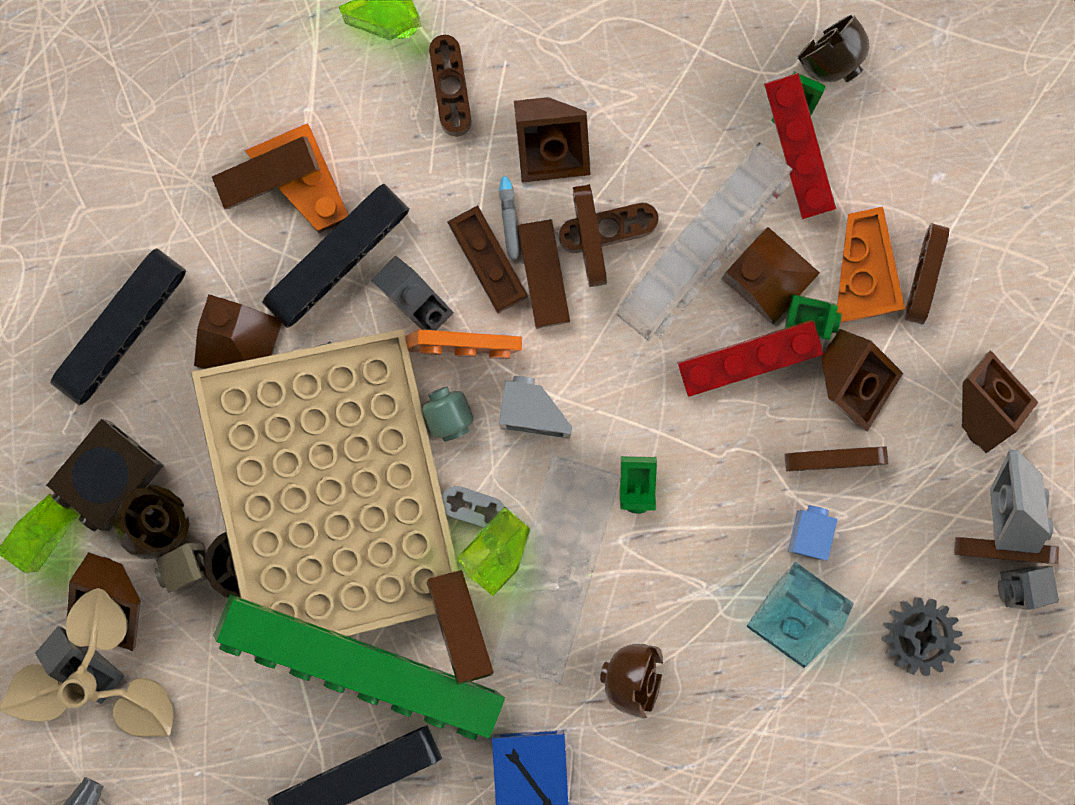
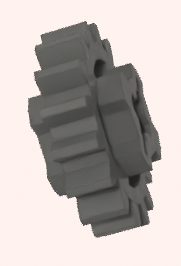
[881,597,963,676]

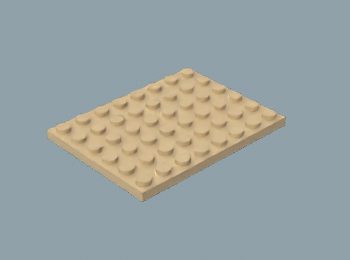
[191,329,459,659]

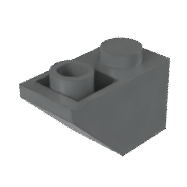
[371,255,454,331]
[998,566,1059,610]

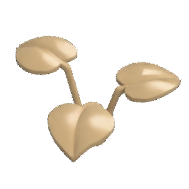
[0,588,174,737]

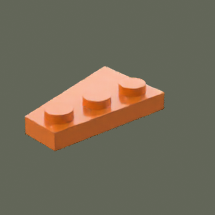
[244,123,349,233]
[837,206,905,324]
[405,329,522,359]

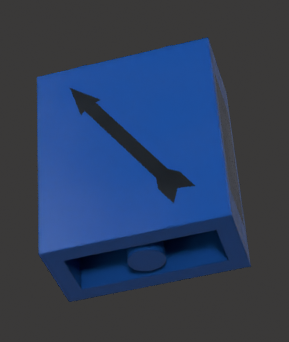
[492,730,569,805]

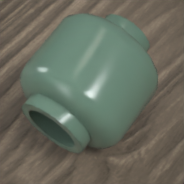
[422,386,474,442]

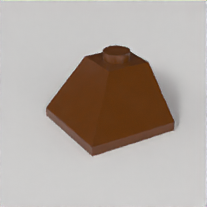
[514,97,591,182]
[721,227,820,324]
[194,294,282,369]
[821,328,903,432]
[962,350,1038,453]
[67,552,141,651]

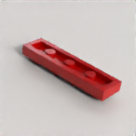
[764,73,836,219]
[677,320,824,397]

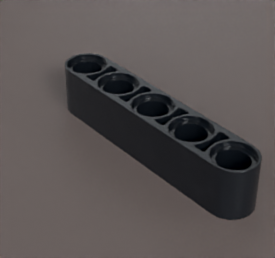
[262,184,410,328]
[50,248,186,406]
[267,725,442,805]

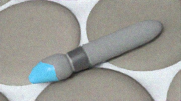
[499,176,520,261]

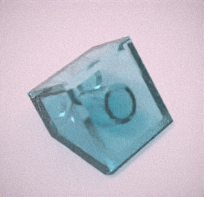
[746,562,854,668]

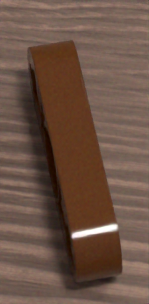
[429,35,472,137]
[572,184,607,287]
[559,202,658,253]
[904,223,950,325]
[784,446,889,472]
[954,537,1059,564]

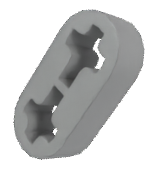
[442,486,507,529]

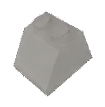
[499,376,572,439]
[990,449,1053,553]

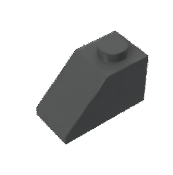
[35,626,125,704]

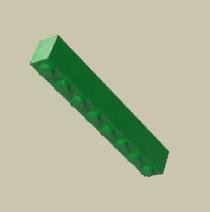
[213,594,505,740]

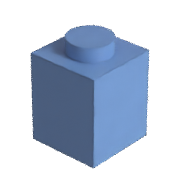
[787,505,837,561]

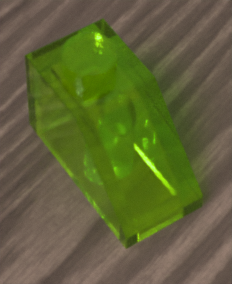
[338,0,421,40]
[0,494,79,573]
[457,507,530,596]

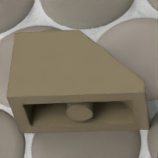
[155,543,207,593]

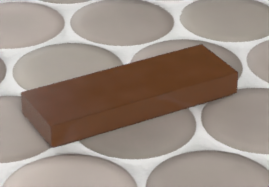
[212,136,320,209]
[447,205,528,314]
[518,219,570,329]
[427,570,494,685]

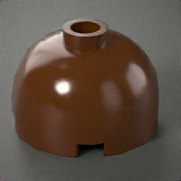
[600,644,663,719]

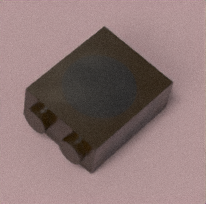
[46,419,164,532]

